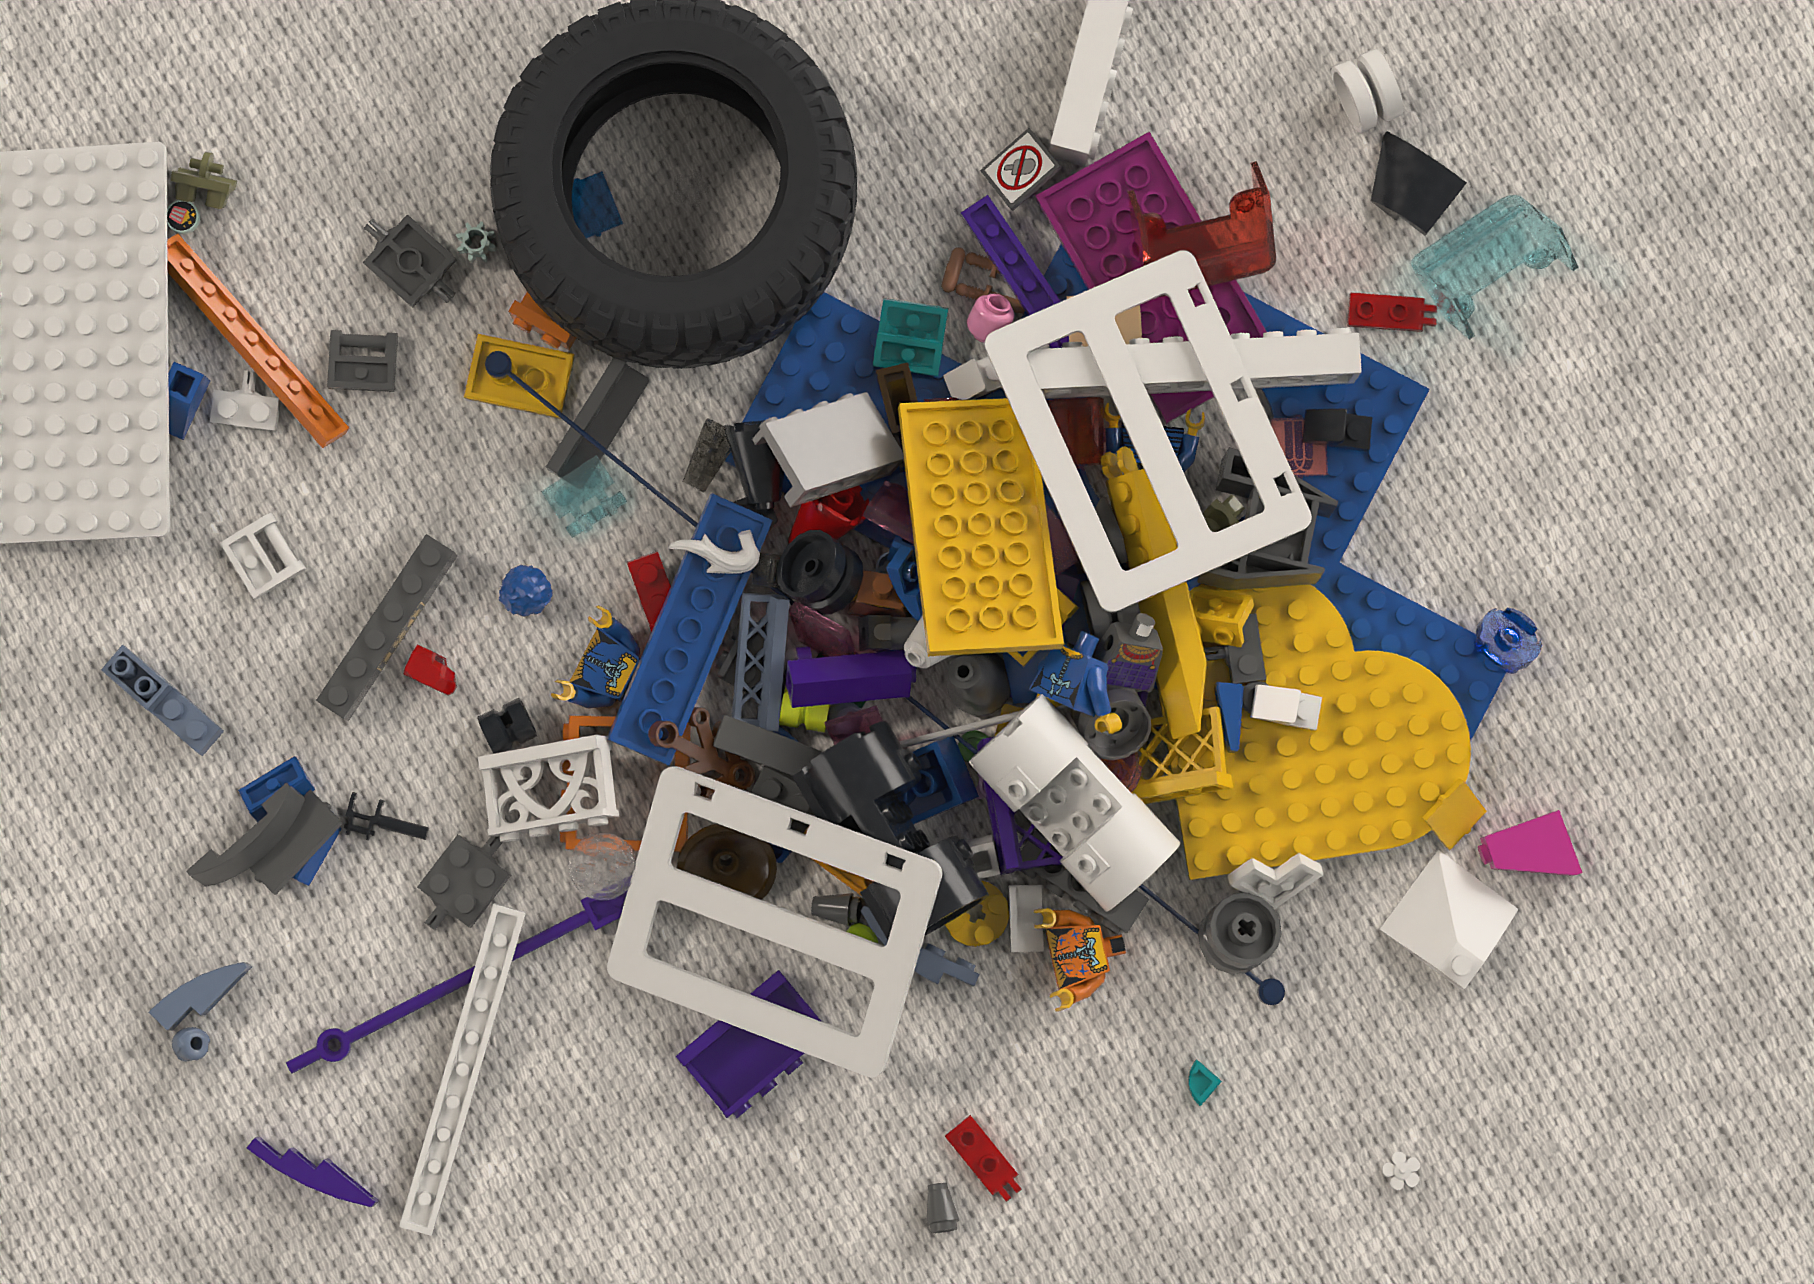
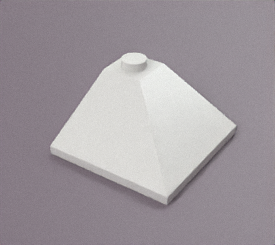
[1379,850,1519,989]

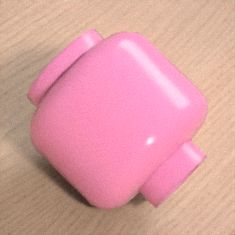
[967,293,1015,343]

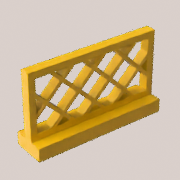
[1101,707,1233,804]

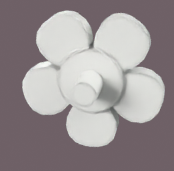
[1382,1152,1420,1191]

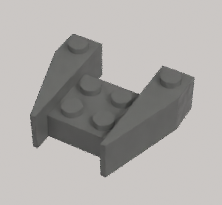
[1197,447,1338,590]

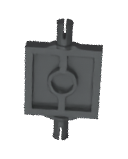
[363,214,457,308]
[417,834,512,931]

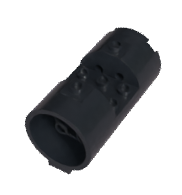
[792,720,989,940]

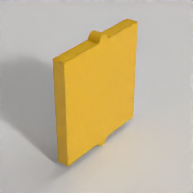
[1422,778,1487,851]

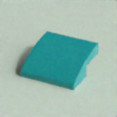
[873,298,949,376]

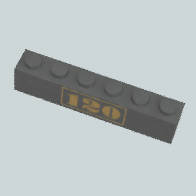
[316,534,458,721]

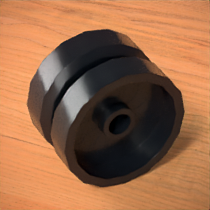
[777,530,864,615]

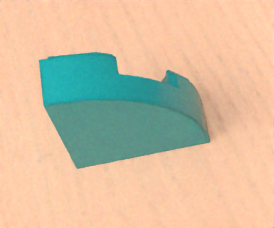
[1188,1059,1222,1106]

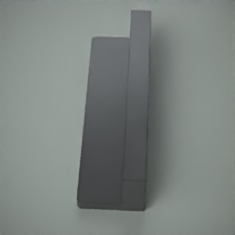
[546,357,649,490]

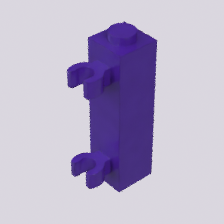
[786,646,916,708]

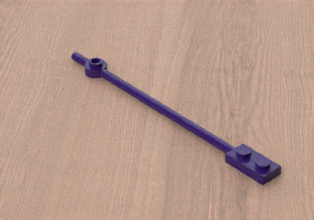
[286,874,632,1074]

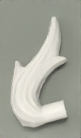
[668,530,760,574]

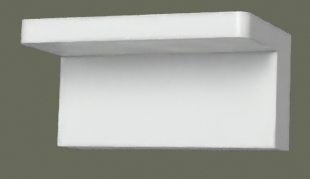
[1008,885,1044,953]

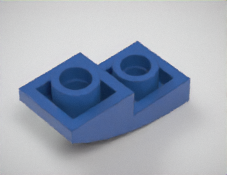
[886,545,923,621]

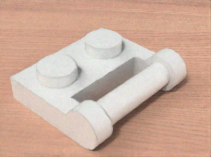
[220,513,306,600]

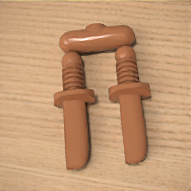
[941,247,1025,313]

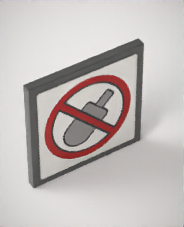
[980,128,1062,211]

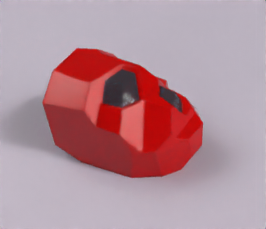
[403,644,457,696]

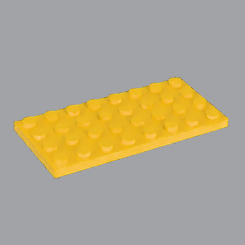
[898,398,1064,657]

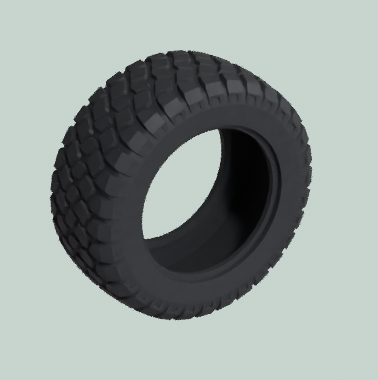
[490,0,857,369]

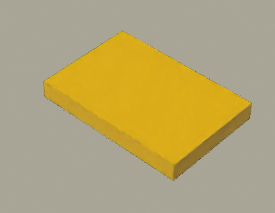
[464,334,575,419]

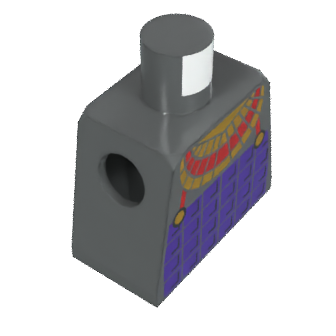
[1092,613,1163,692]

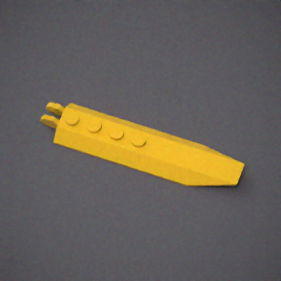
[1101,446,1207,739]

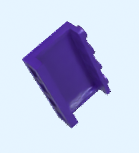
[675,970,822,1119]

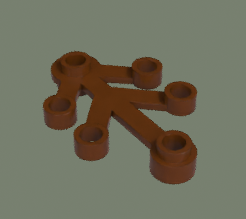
[648,707,755,798]

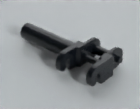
[344,792,429,841]

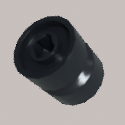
[477,697,537,754]

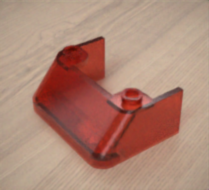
[1127,161,1276,297]

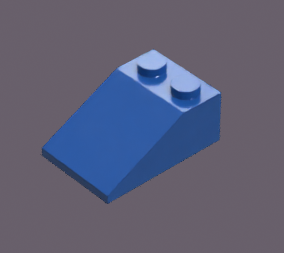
[898,736,979,825]

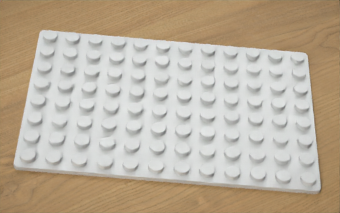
[0,142,170,544]

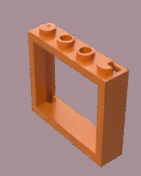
[560,715,691,852]

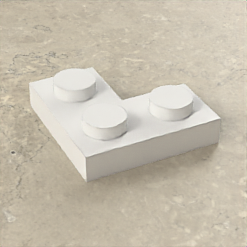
[1228,853,1323,909]

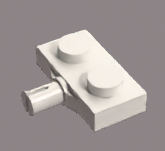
[209,370,281,431]

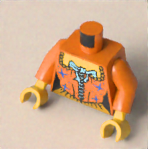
[1034,908,1126,1012]

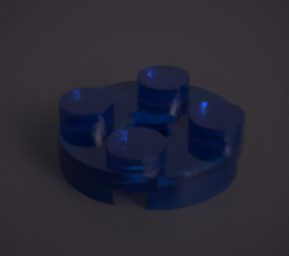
[1474,607,1542,674]

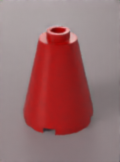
[788,485,870,543]

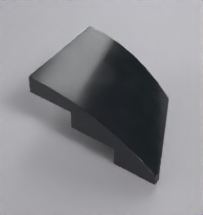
[1370,131,1467,236]

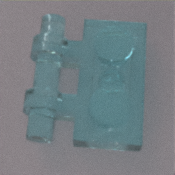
[541,455,627,538]

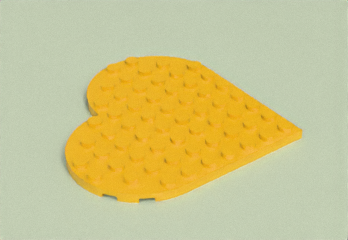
[1157,584,1471,880]

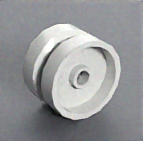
[1331,49,1404,133]

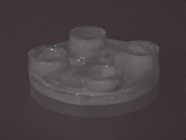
[569,833,636,900]

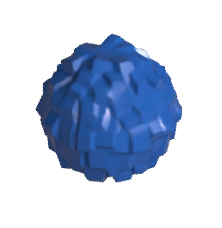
[499,565,553,617]

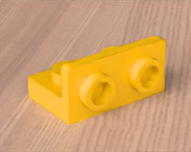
[1189,587,1254,647]

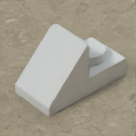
[943,357,1002,401]
[1250,685,1322,730]

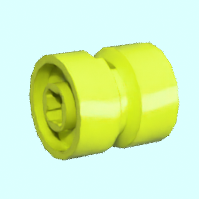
[779,686,830,733]

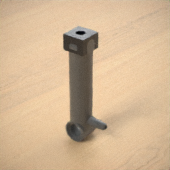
[858,615,919,652]

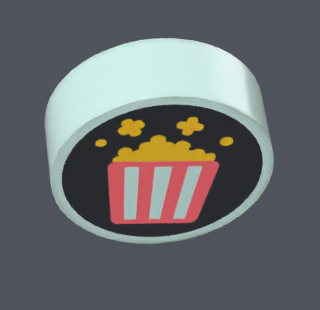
[167,200,200,234]

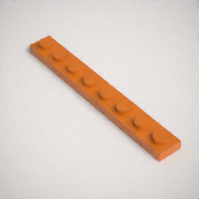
[167,234,349,448]

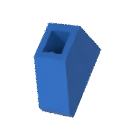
[168,362,211,440]

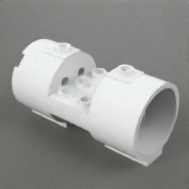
[969,694,1180,912]

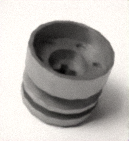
[1068,685,1151,760]

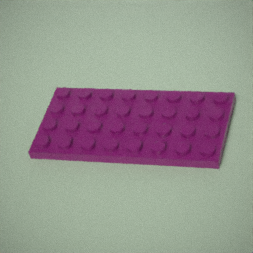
[1035,131,1266,425]

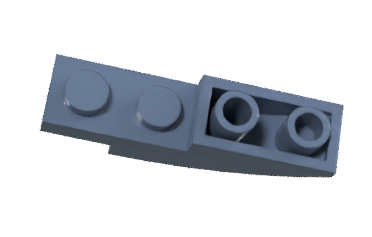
[101,645,224,756]
[861,906,980,986]

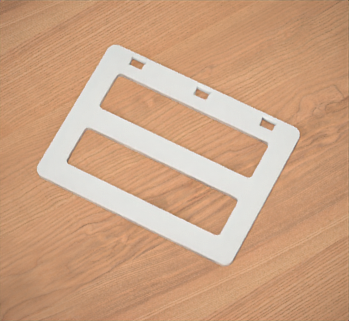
[985,251,1312,612]
[607,766,942,1078]

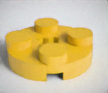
[945,880,1009,947]

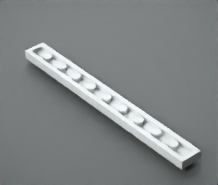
[399,903,526,1236]

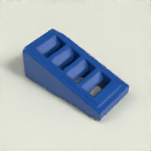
[1214,682,1244,753]

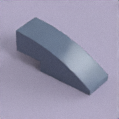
[148,962,252,1031]

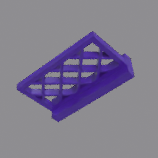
[977,737,1063,875]

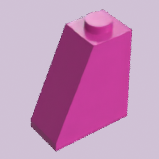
[1478,810,1583,876]

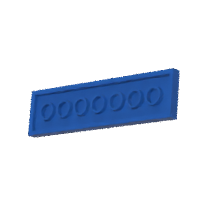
[607,494,773,766]

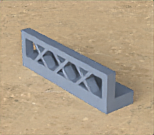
[732,593,790,731]

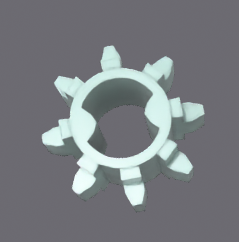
[456,222,497,263]

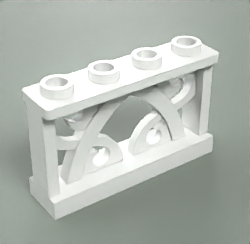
[478,735,619,842]

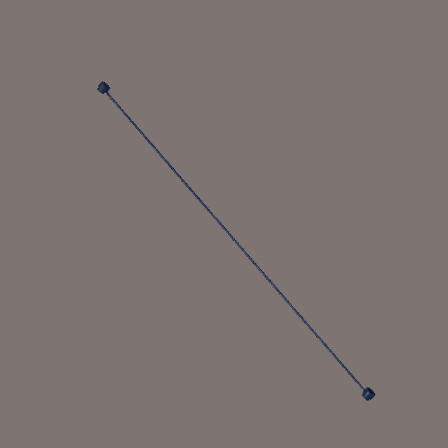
[485,351,1285,1005]

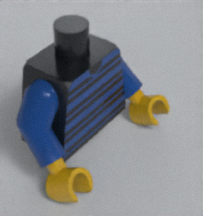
[1102,403,1205,474]

